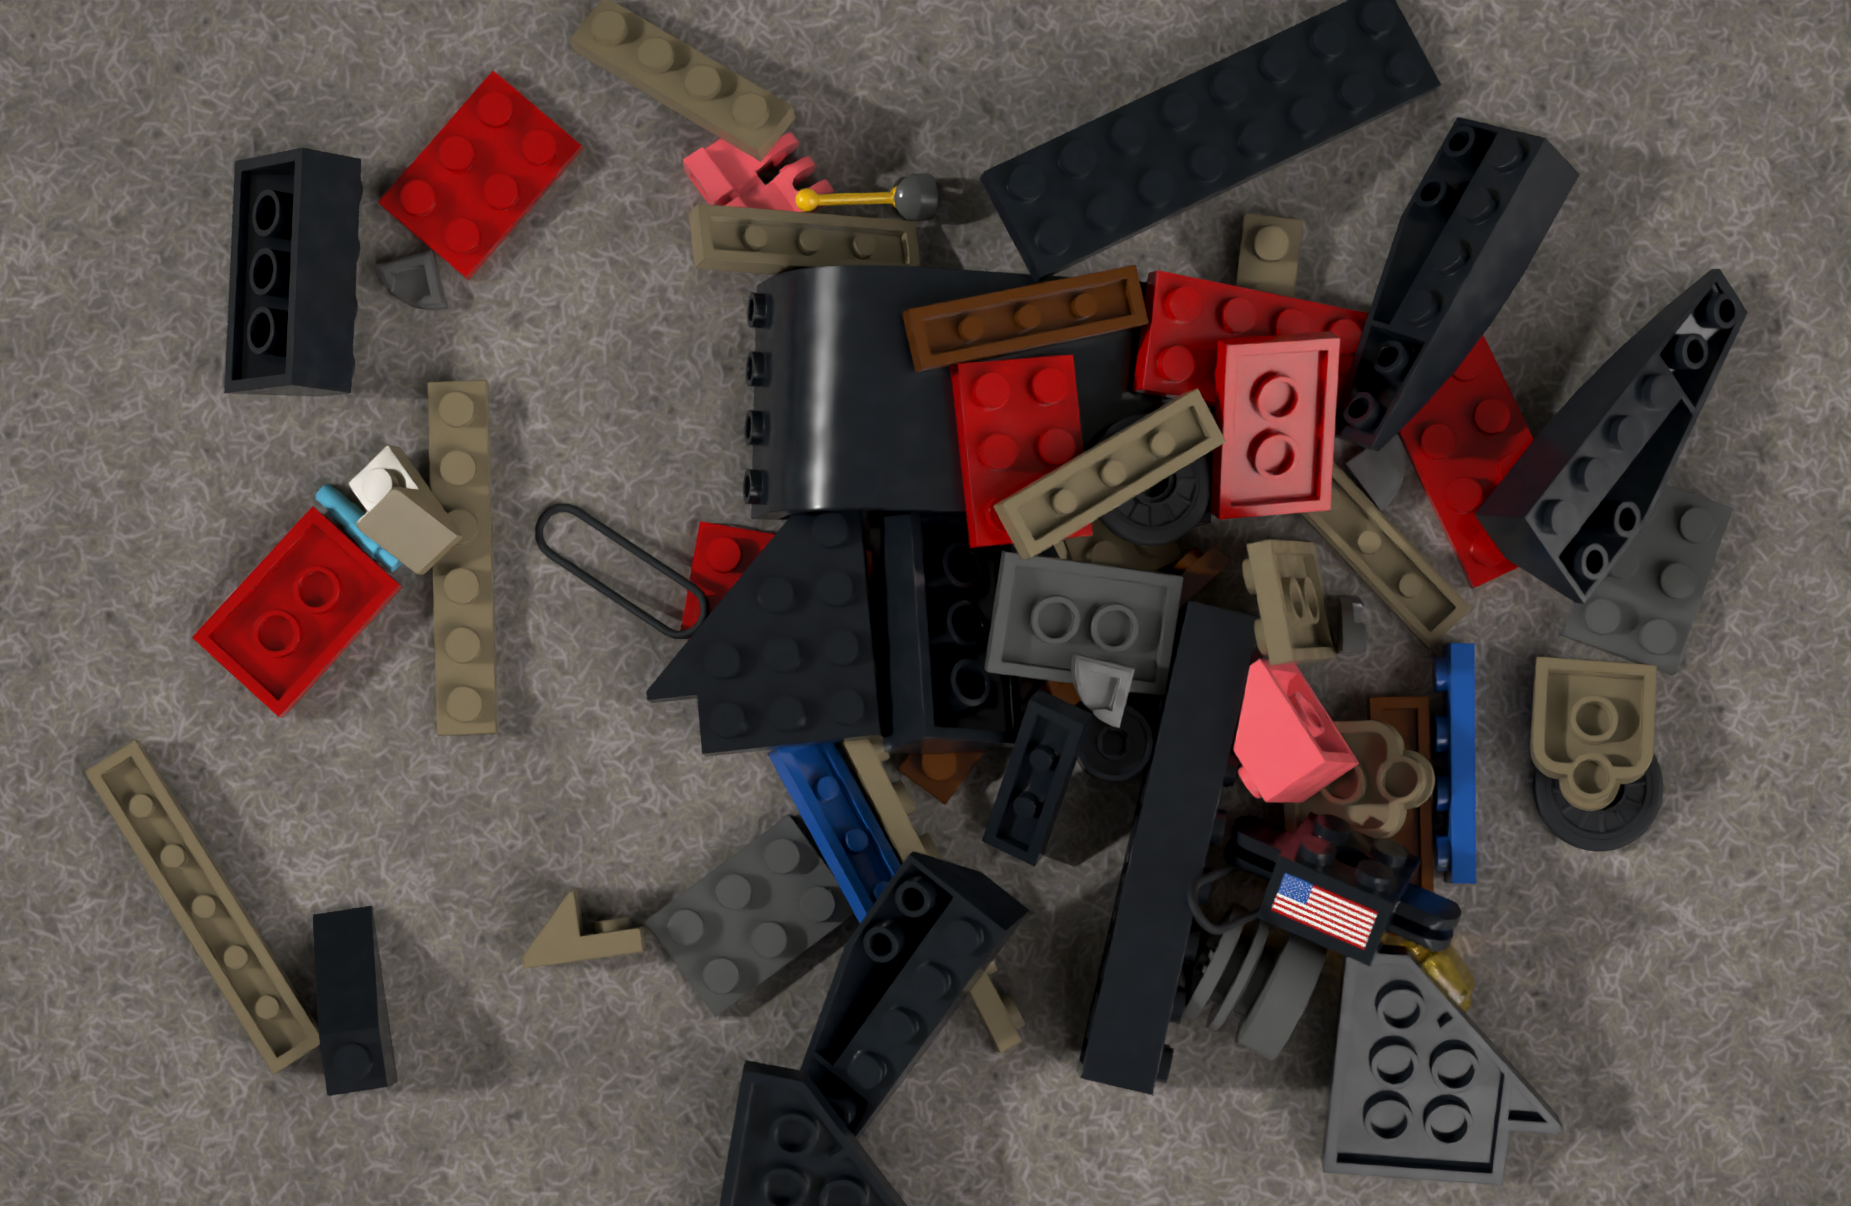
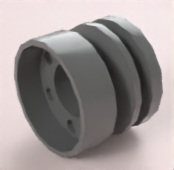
[1182,902,1327,1061]

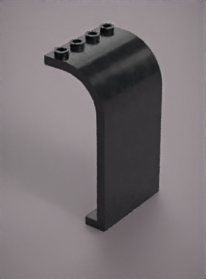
[743,265,1213,527]

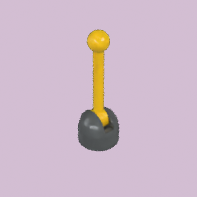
[795,173,938,221]

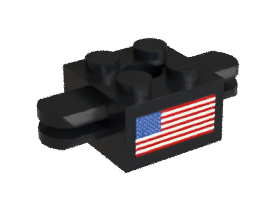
[1224,812,1462,966]

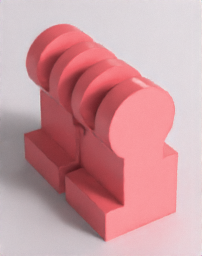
[683,132,836,213]

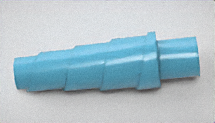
[315,483,403,572]

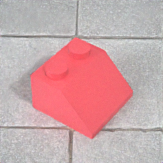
[1234,659,1360,803]

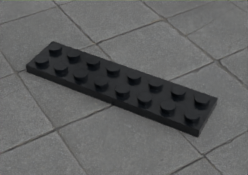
[979,0,1441,284]

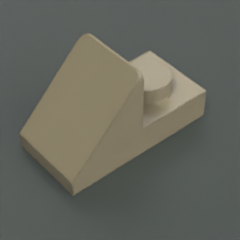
[348,445,463,575]
[522,888,647,969]

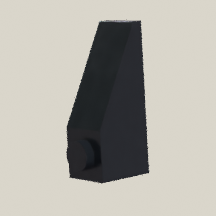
[313,905,398,1096]

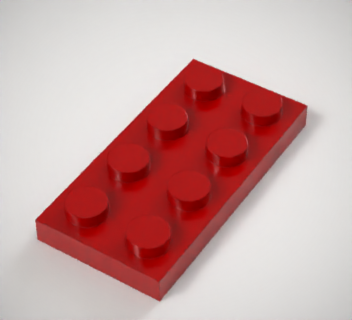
[1133,270,1369,409]
[1397,335,1534,589]

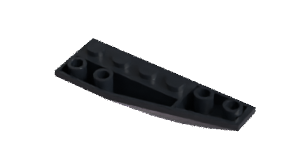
[1334,117,1580,452]
[1475,269,1748,604]
[800,851,1029,1140]

